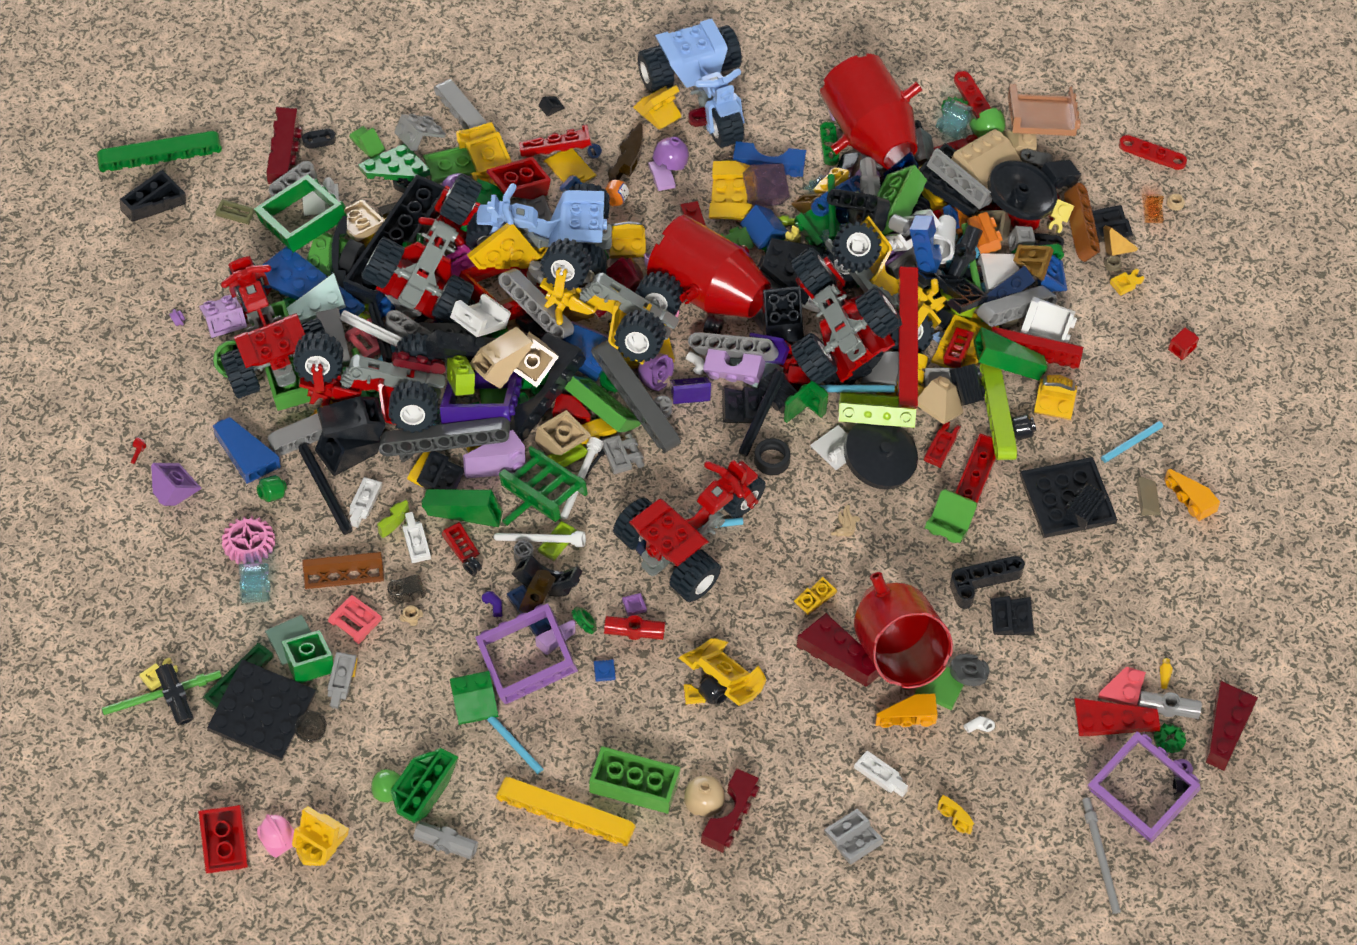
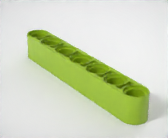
[980,363,1017,460]

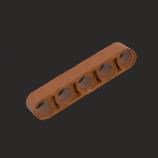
[1064,182,1100,262]

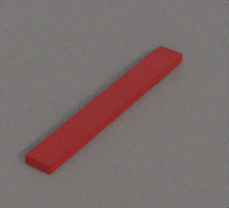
[898,266,918,408]

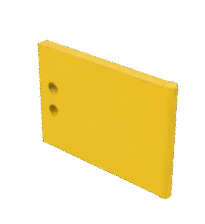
[543,148,596,183]

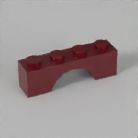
[701,768,761,853]

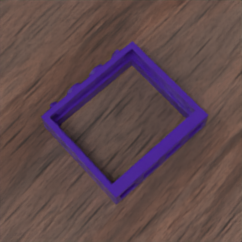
[440,370,522,424]

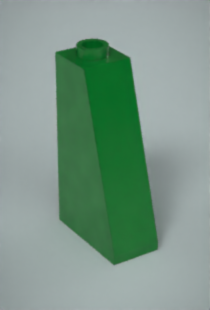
[973,327,1048,381]
[422,489,503,527]

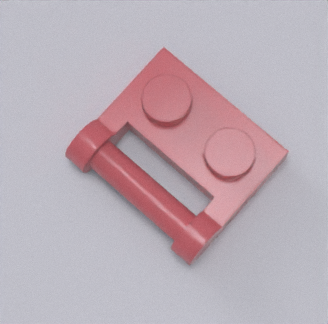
[345,318,391,359]
[328,595,382,644]

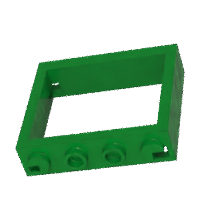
[254,174,348,253]

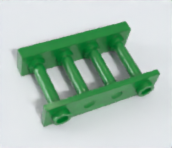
[499,446,588,522]

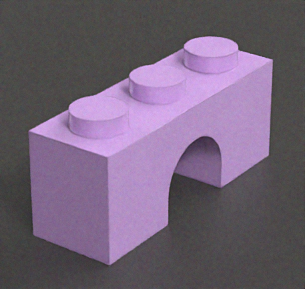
[703,349,766,385]

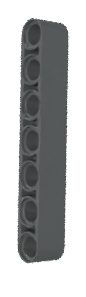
[591,339,681,454]
[379,417,510,456]

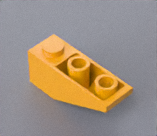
[1164,469,1220,521]
[875,694,938,728]

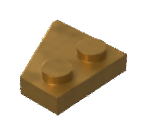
[1013,245,1054,281]

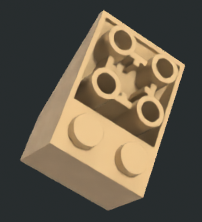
[470,327,534,389]

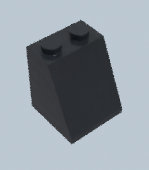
[315,431,380,476]

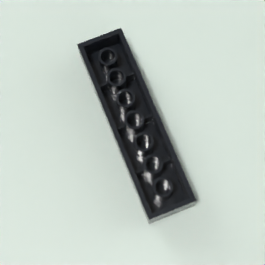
[343,174,446,304]

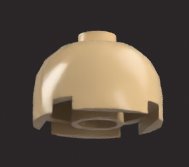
[684,775,725,817]

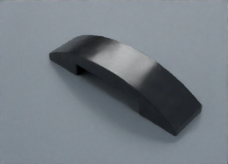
[329,216,347,289]

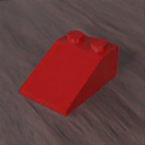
[486,157,551,200]
[198,805,248,874]

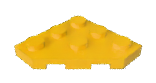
[467,223,541,269]

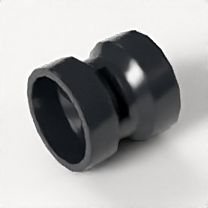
[1173,777,1197,798]

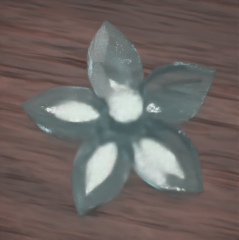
[803,177,823,192]

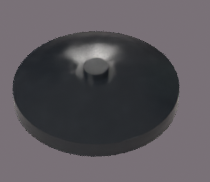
[987,160,1057,220]
[844,423,918,490]

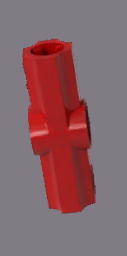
[604,615,665,640]

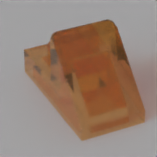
[1142,194,1164,223]

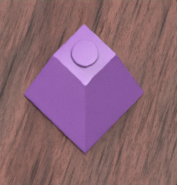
[151,463,201,506]

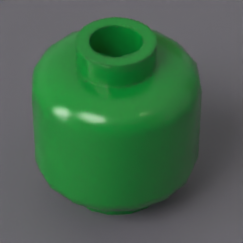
[256,475,287,503]

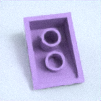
[463,430,525,479]

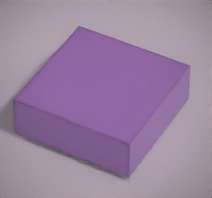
[622,593,647,616]

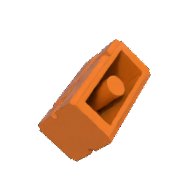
[967,212,1003,255]

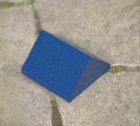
[740,205,789,249]
[1037,255,1067,292]

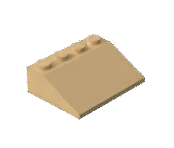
[952,129,1021,197]

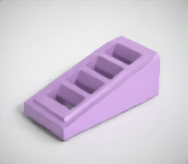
[535,620,575,655]

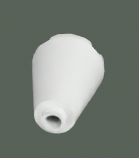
[934,215,956,264]

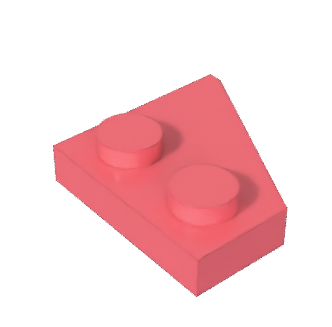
[1098,666,1146,706]

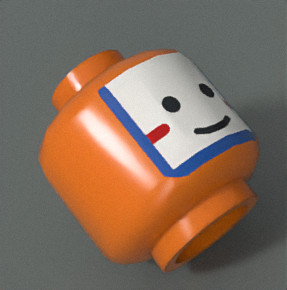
[605,180,629,206]

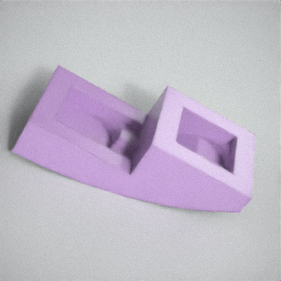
[648,161,676,191]

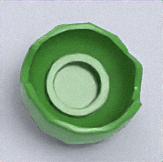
[371,769,400,803]

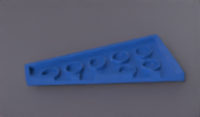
[263,247,365,316]

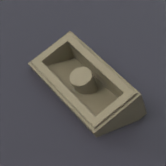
[1136,477,1161,516]

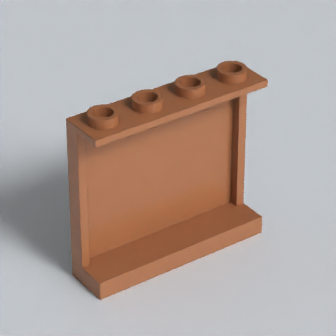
[1008,84,1081,136]

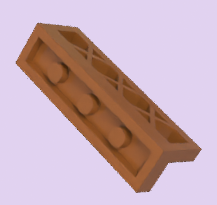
[302,552,384,589]

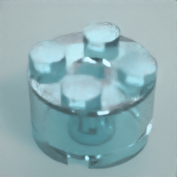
[936,99,973,140]
[239,563,270,603]

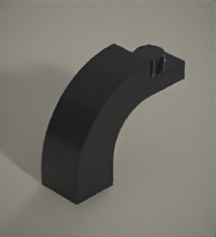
[512,555,583,597]

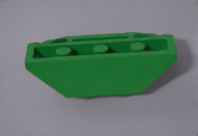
[391,748,459,823]

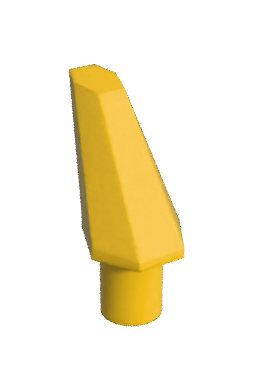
[1160,658,1173,689]

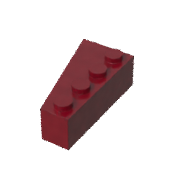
[266,107,303,184]
[796,613,880,687]
[1206,681,1258,771]

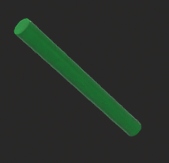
[828,174,837,240]

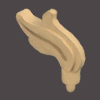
[831,505,860,537]

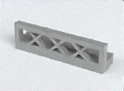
[927,148,992,209]

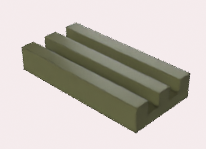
[215,199,255,225]

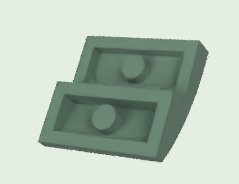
[265,615,311,666]

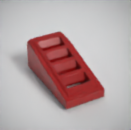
[943,327,974,368]
[441,522,480,563]

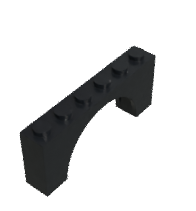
[491,333,586,442]

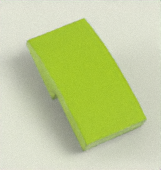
[377,500,409,538]

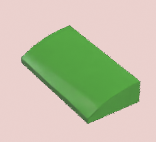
[565,376,641,432]

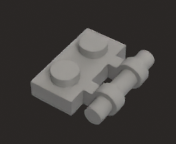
[601,433,644,475]

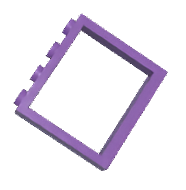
[475,603,578,704]
[1088,732,1201,843]

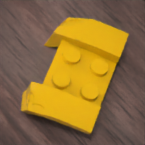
[456,122,512,186]
[709,161,758,221]
[931,313,999,368]
[679,638,766,706]

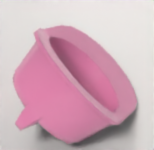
[257,814,294,858]

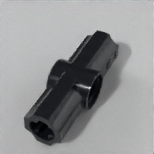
[946,225,983,277]
[155,663,194,726]

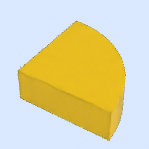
[683,684,706,704]

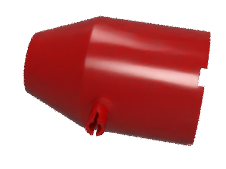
[820,53,923,169]
[647,215,771,318]
[854,572,953,688]

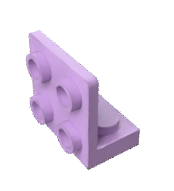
[199,295,247,338]

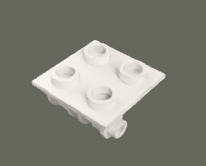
[303,177,339,216]
[810,425,848,470]

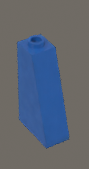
[213,417,281,484]

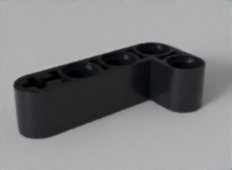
[827,189,890,232]
[950,556,1025,609]

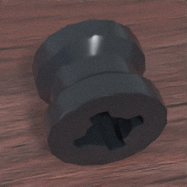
[703,315,724,334]

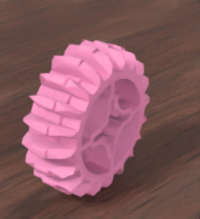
[222,516,275,566]

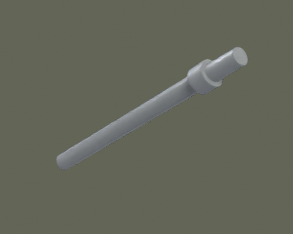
[1082,798,1121,914]

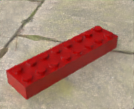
[992,327,1084,369]
[955,433,996,505]

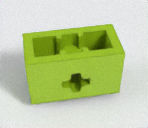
[447,355,475,396]

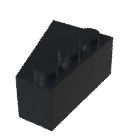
[120,170,186,222]

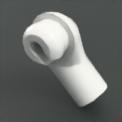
[963,716,995,733]

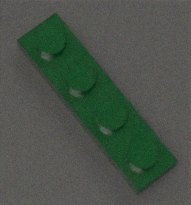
[203,642,274,710]

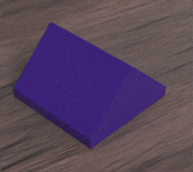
[670,377,711,404]

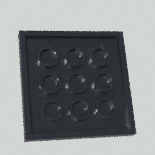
[919,143,980,217]
[1020,457,1118,538]
[207,659,316,761]

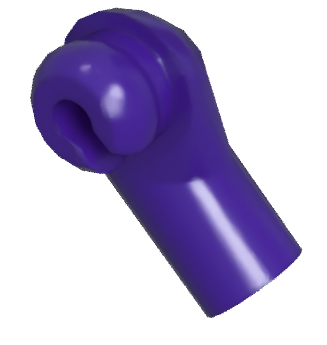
[481,591,503,617]

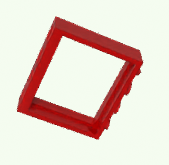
[459,266,548,321]

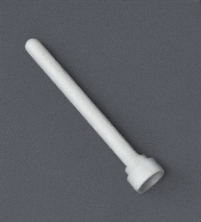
[560,437,604,520]
[494,531,586,547]

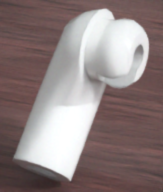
[686,351,705,375]

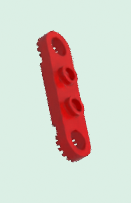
[954,71,992,119]
[1119,135,1187,170]

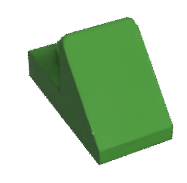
[349,126,385,159]

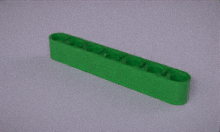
[96,131,222,173]

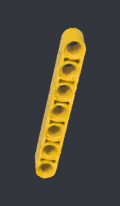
[496,777,636,846]

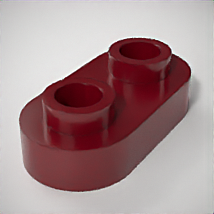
[688,107,707,127]

